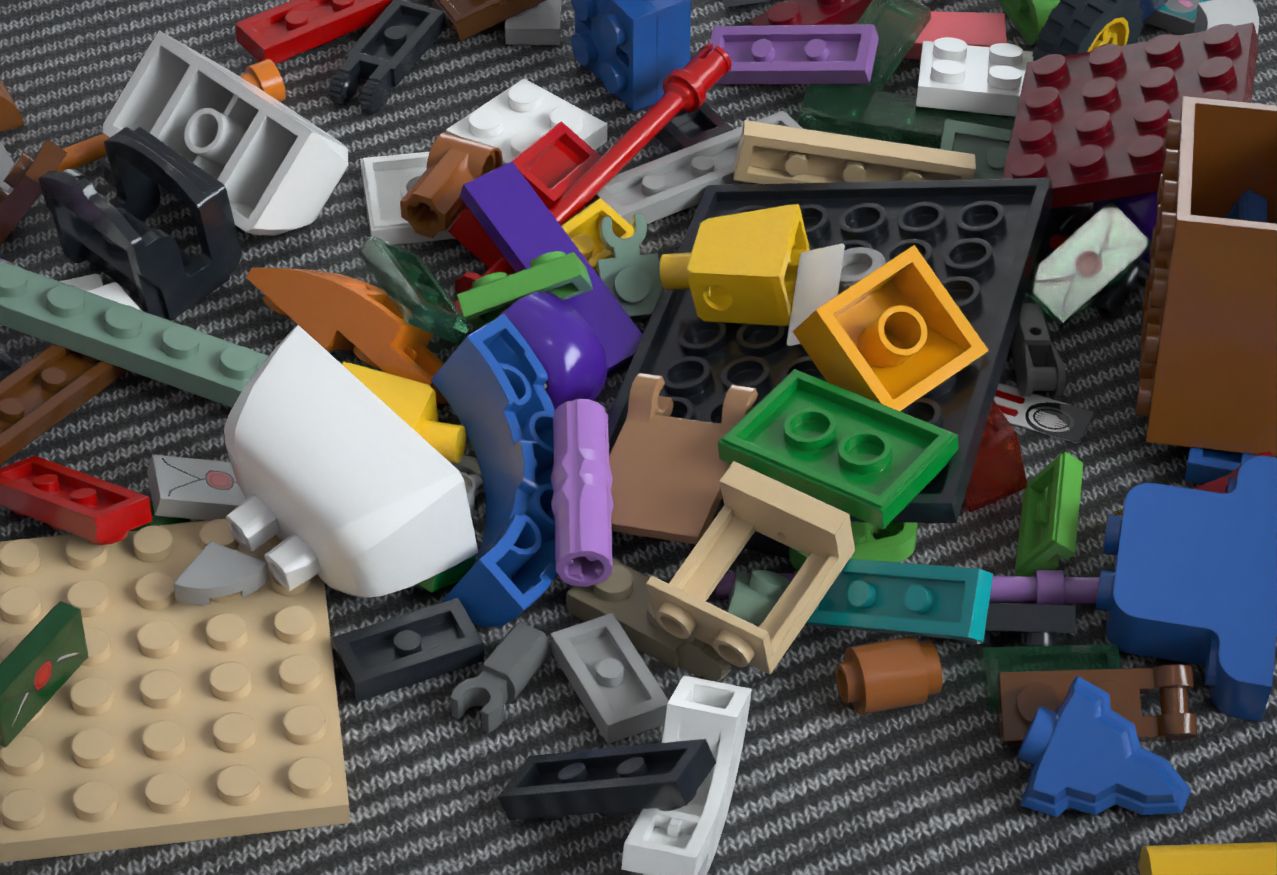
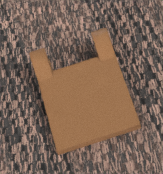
[609,373,758,544]

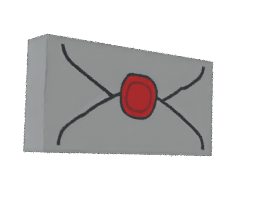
[147,454,246,520]

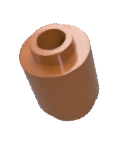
[835,636,943,715]

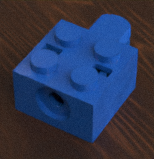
[571,0,691,111]

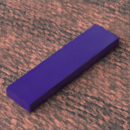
[459,161,643,376]

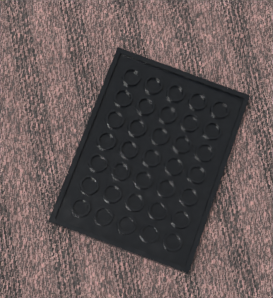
[608,178,1054,524]

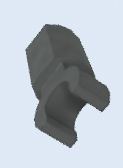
[451,622,552,733]

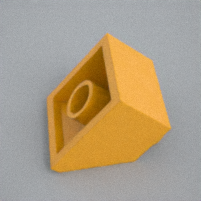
[792,245,989,411]

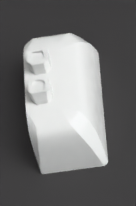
[103,30,349,236]
[224,325,478,598]

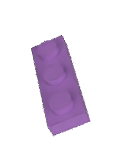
[708,24,879,84]

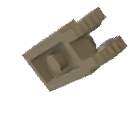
[566,558,732,682]

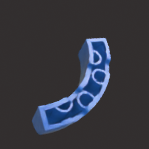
[431,314,558,627]

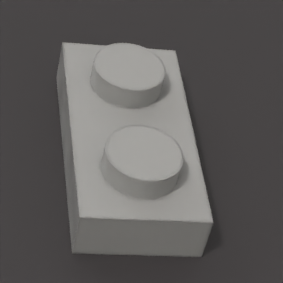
[551,613,669,744]

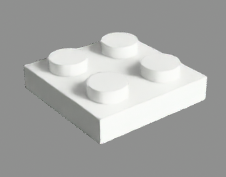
[916,37,1033,117]
[446,79,607,166]

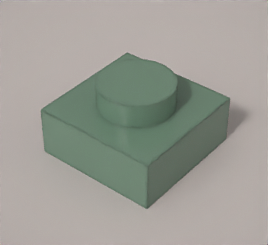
[727,569,790,625]

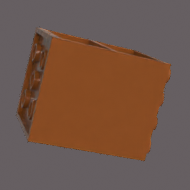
[1136,96,1277,457]

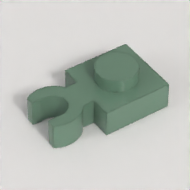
[596,213,663,320]

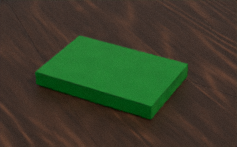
[717,369,959,529]

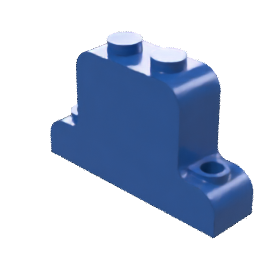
[1095,456,1277,722]

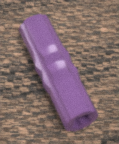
[551,399,614,587]

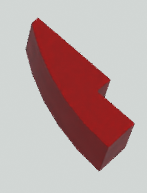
[448,121,602,268]

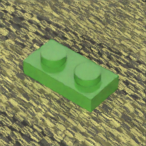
[457,251,593,330]

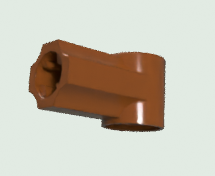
[400,132,503,238]

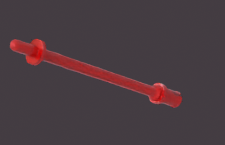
[436,43,732,339]

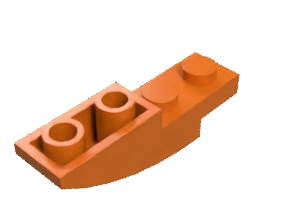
[246,268,449,404]

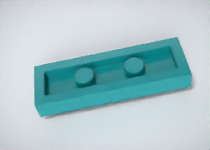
[805,559,993,642]

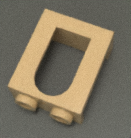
[646,461,855,675]

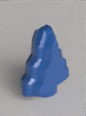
[1017,676,1191,817]

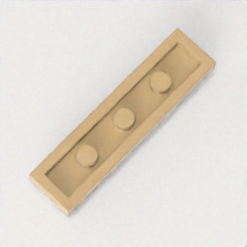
[734,120,976,184]

